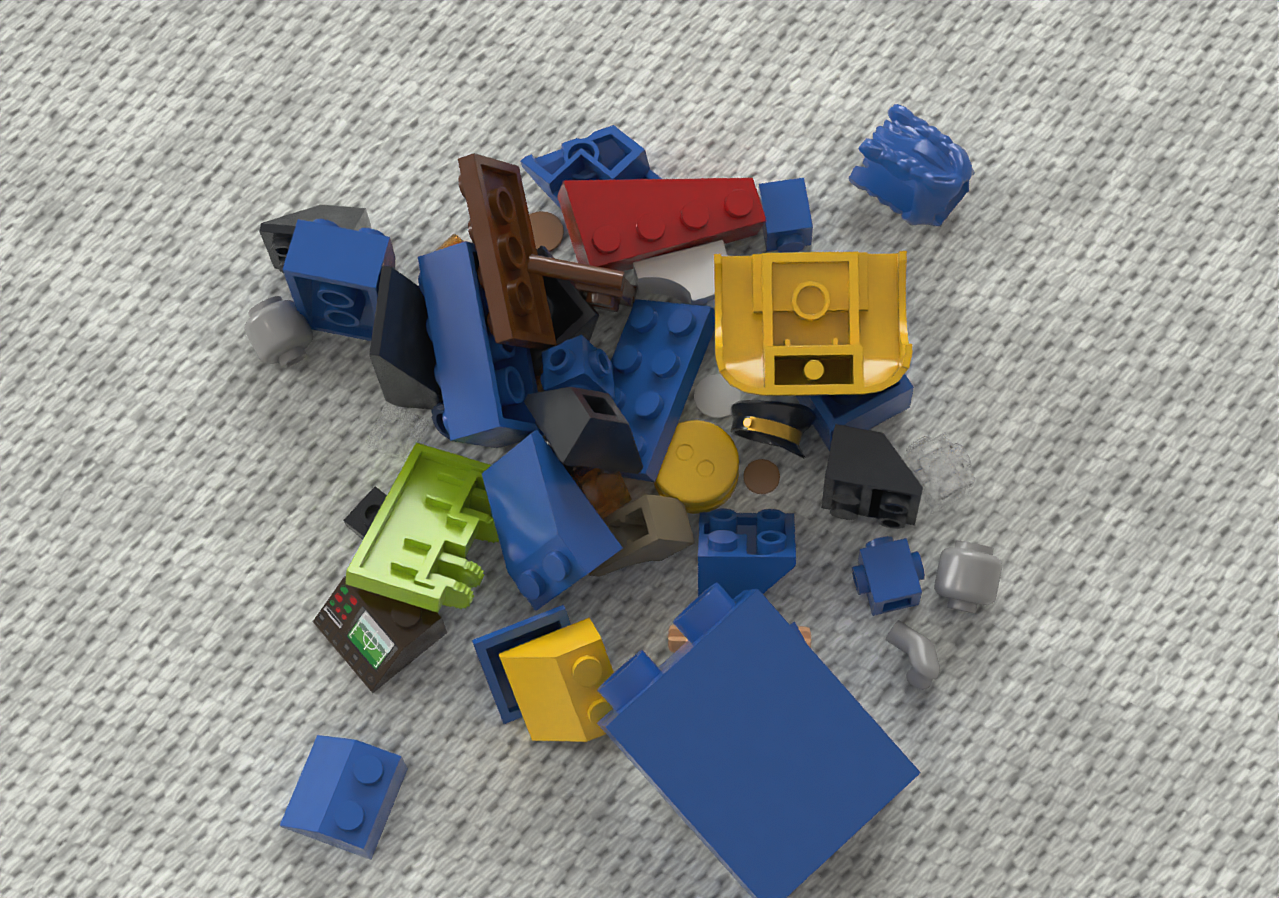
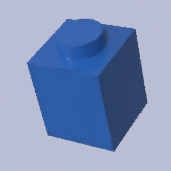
[758,178,813,253]

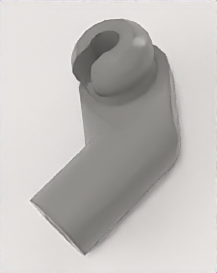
[886,620,940,690]

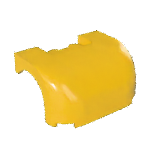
[714,251,913,396]

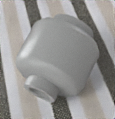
[244,296,313,368]
[934,540,1002,614]

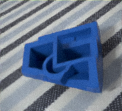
[520,125,662,209]

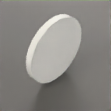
[694,374,741,419]

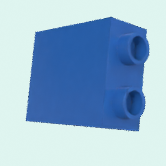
[597,582,921,898]

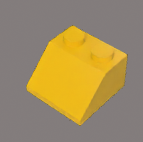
[498,617,614,742]

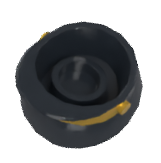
[730,400,816,459]

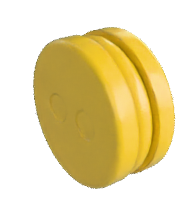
[653,420,739,514]

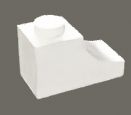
[633,240,727,310]

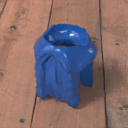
[848,104,975,227]

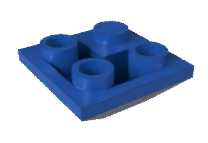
[698,508,796,599]

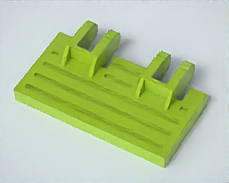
[346,442,499,613]

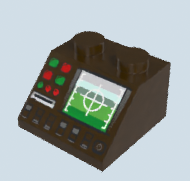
[313,576,447,694]

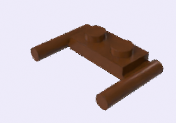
[527,254,637,312]

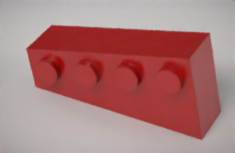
[557,178,767,271]

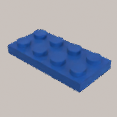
[575,299,715,482]

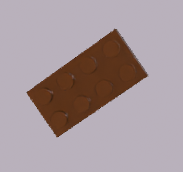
[458,153,557,350]

